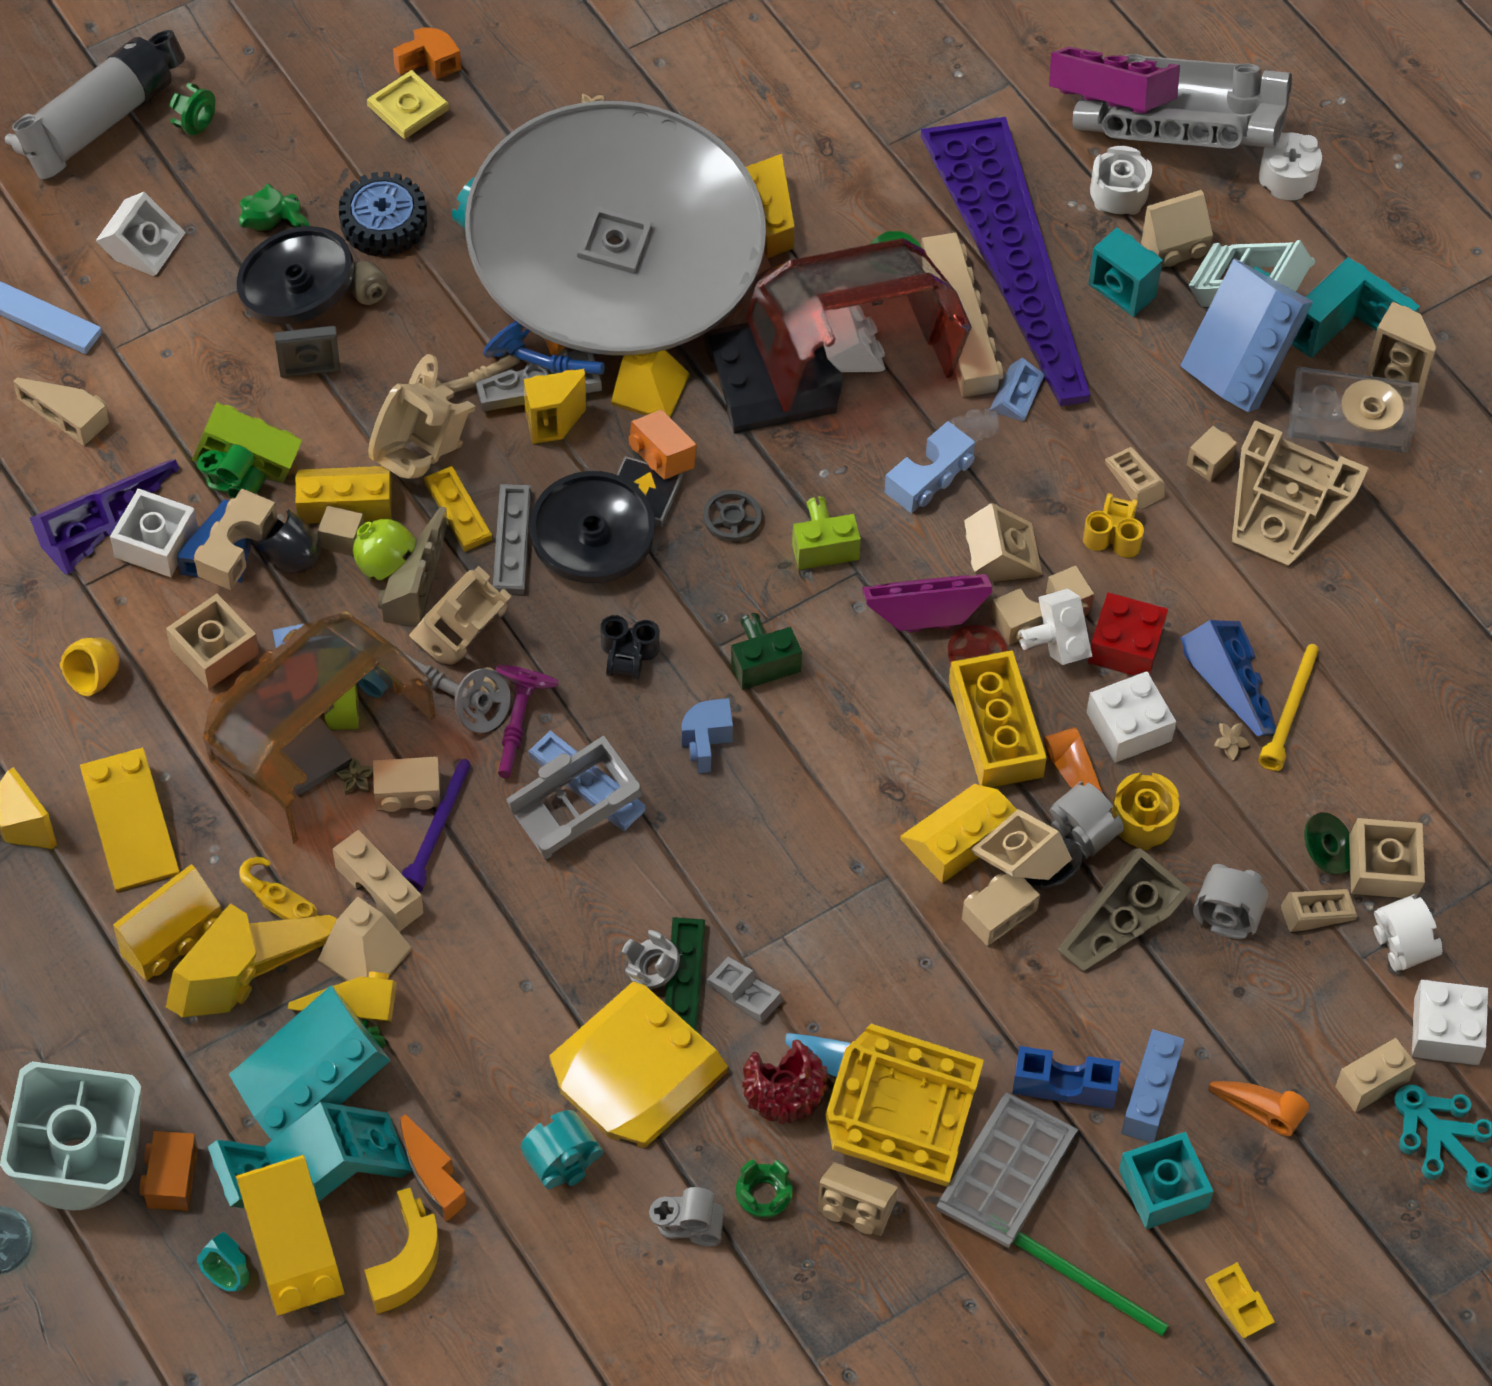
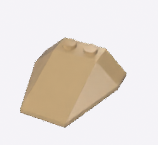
[1232,421,1369,567]

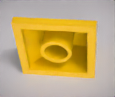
[611,350,690,417]
[0,767,57,849]

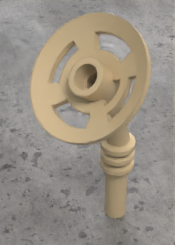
[409,354,520,392]

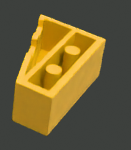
[746,154,795,258]

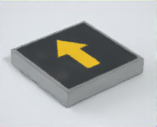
[617,456,683,527]

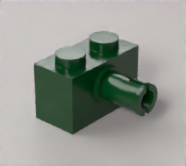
[731,613,802,690]

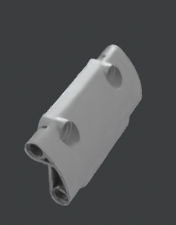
[1072,54,1292,149]

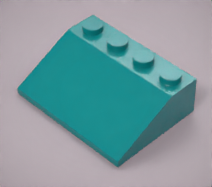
[229,986,391,1140]

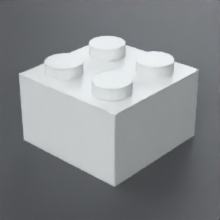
[110,489,198,577]
[1086,671,1176,763]
[1412,980,1488,1066]

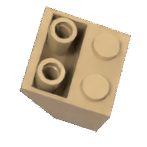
[817,1162,898,1236]

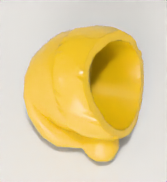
[59,638,120,696]

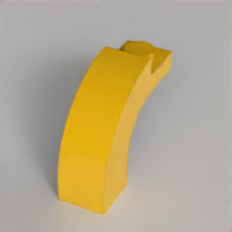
[364,1188,439,1314]

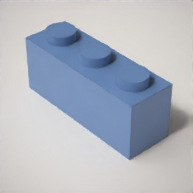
[1121,1029,1185,1143]

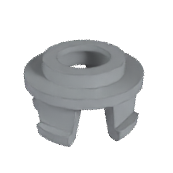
[621,930,680,989]

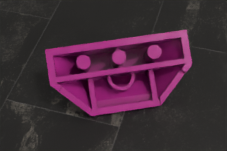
[862,574,992,633]

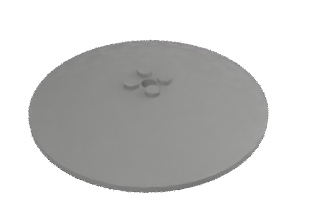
[465,101,766,355]

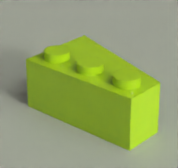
[192,402,302,483]

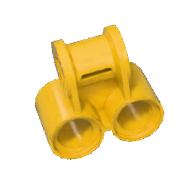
[1083,493,1144,558]

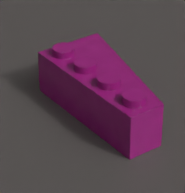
[1049,47,1180,113]

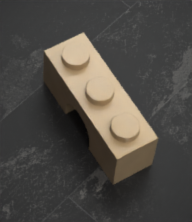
[194,489,278,590]
[991,566,1094,645]
[333,830,423,932]

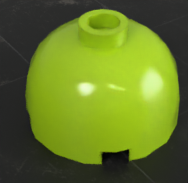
[352,518,416,580]

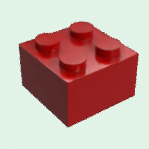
[1088,592,1168,676]

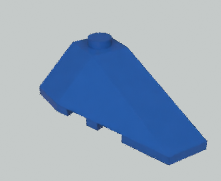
[1180,620,1276,736]

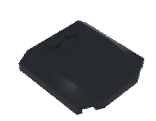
[703,311,843,434]

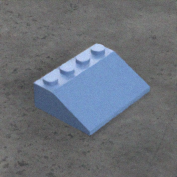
[1180,259,1313,412]

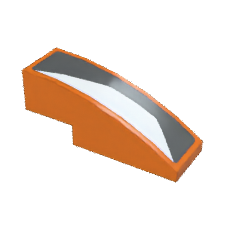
[400,1114,466,1222]

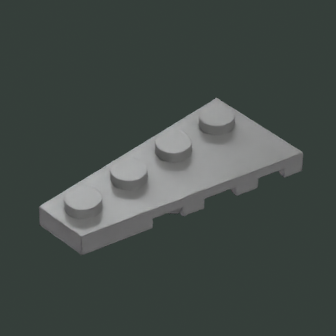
[476,349,602,412]

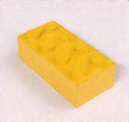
[949,650,1047,788]

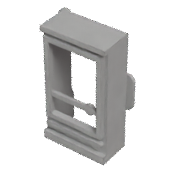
[506,735,643,860]

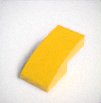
[1205,1262,1275,1338]

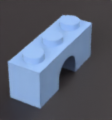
[884,421,975,514]

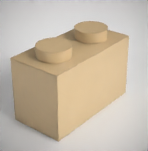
[373,757,441,812]
[962,873,1040,947]
[1335,1038,1416,1113]

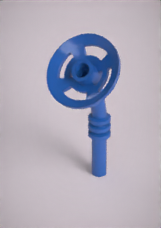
[483,321,604,375]

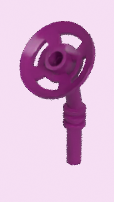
[496,665,559,778]

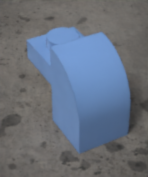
[681,698,733,773]

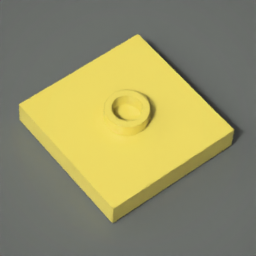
[367,70,449,140]

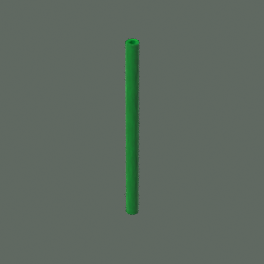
[986,1214,1169,1337]

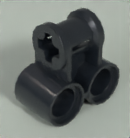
[600,615,660,680]

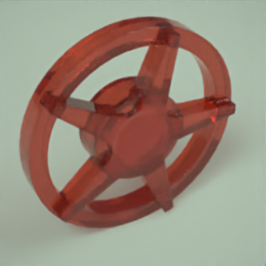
[947,625,1007,664]

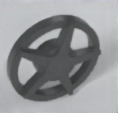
[703,490,762,542]

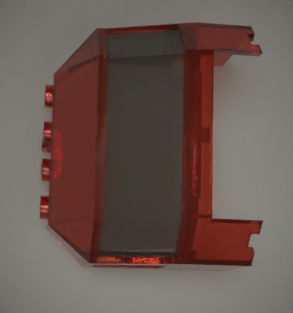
[746,238,972,412]

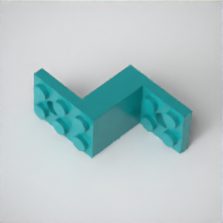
[1254,257,1420,359]
[208,1102,412,1209]

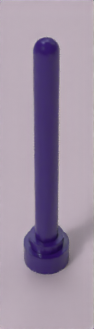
[401,759,471,893]

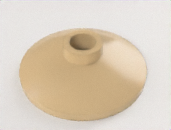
[1341,380,1404,432]

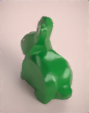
[238,183,310,231]

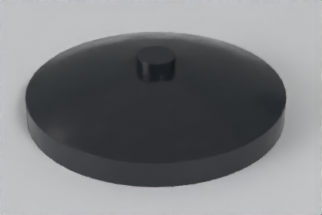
[236,226,355,325]
[530,471,655,583]

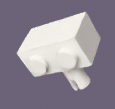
[1018,589,1092,665]

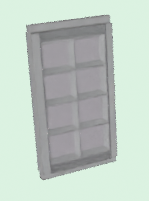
[936,1092,1078,1248]

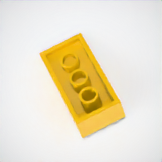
[80,747,180,892]
[236,1154,345,1316]

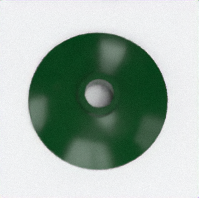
[1304,812,1350,875]

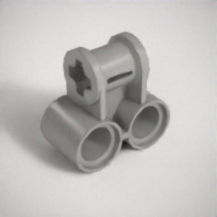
[649,1187,724,1247]

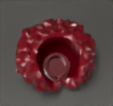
[742,1039,829,1125]

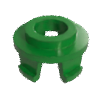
[169,83,216,135]
[736,1159,792,1218]

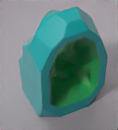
[196,1231,250,1291]

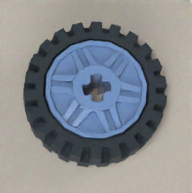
[339,172,427,256]

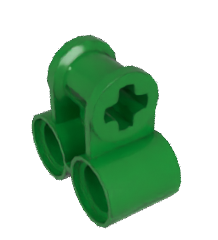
[197,444,266,498]

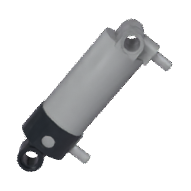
[5,30,186,179]

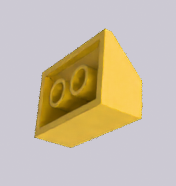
[295,466,392,524]
[900,784,1017,884]
[113,864,222,982]

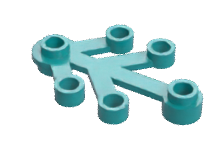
[1394,1084,1492,1193]

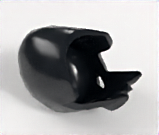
[257,509,321,574]

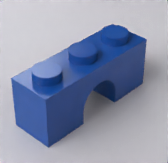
[1012,1046,1121,1109]

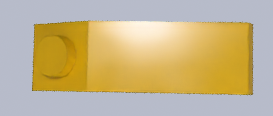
[288,971,397,1022]

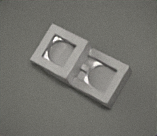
[707,957,783,1023]

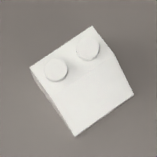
[96,192,186,276]

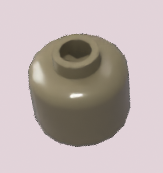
[347,260,389,305]

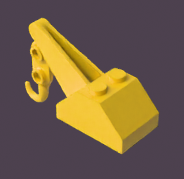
[166,857,337,1018]

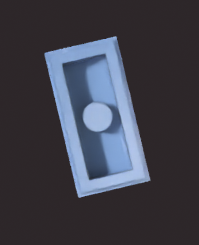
[990,358,1044,421]

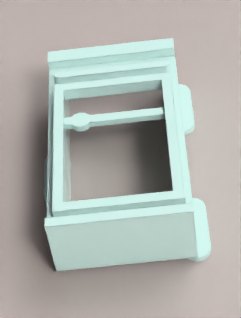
[1188,240,1316,307]

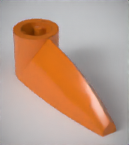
[1044,727,1102,792]
[1208,1081,1310,1136]

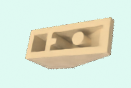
[13,377,109,446]

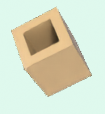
[1187,426,1237,482]
[318,506,364,555]

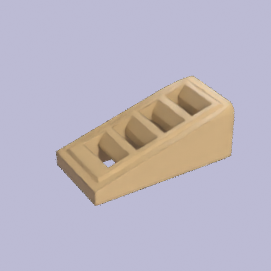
[1105,447,1165,509]
[1281,889,1358,932]

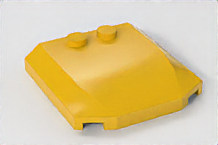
[549,981,728,1149]
[825,1024,984,1187]

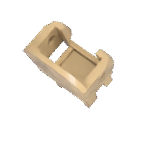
[368,383,476,479]
[409,566,511,665]

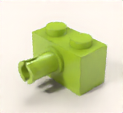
[792,496,861,570]

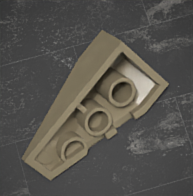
[378,507,448,627]
[1057,848,1191,971]

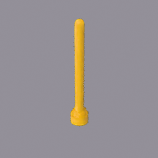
[1258,644,1319,771]

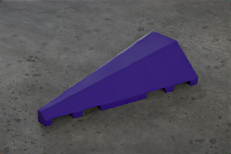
[30,459,179,574]

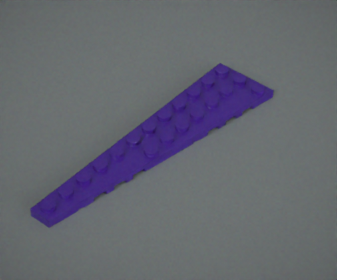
[920,117,1090,406]

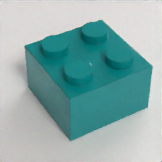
[1088,227,1163,317]
[1118,1132,1214,1230]

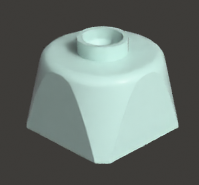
[0,1061,141,1210]

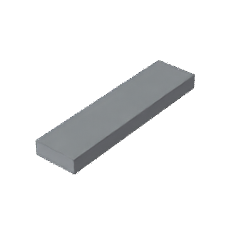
[493,484,531,595]

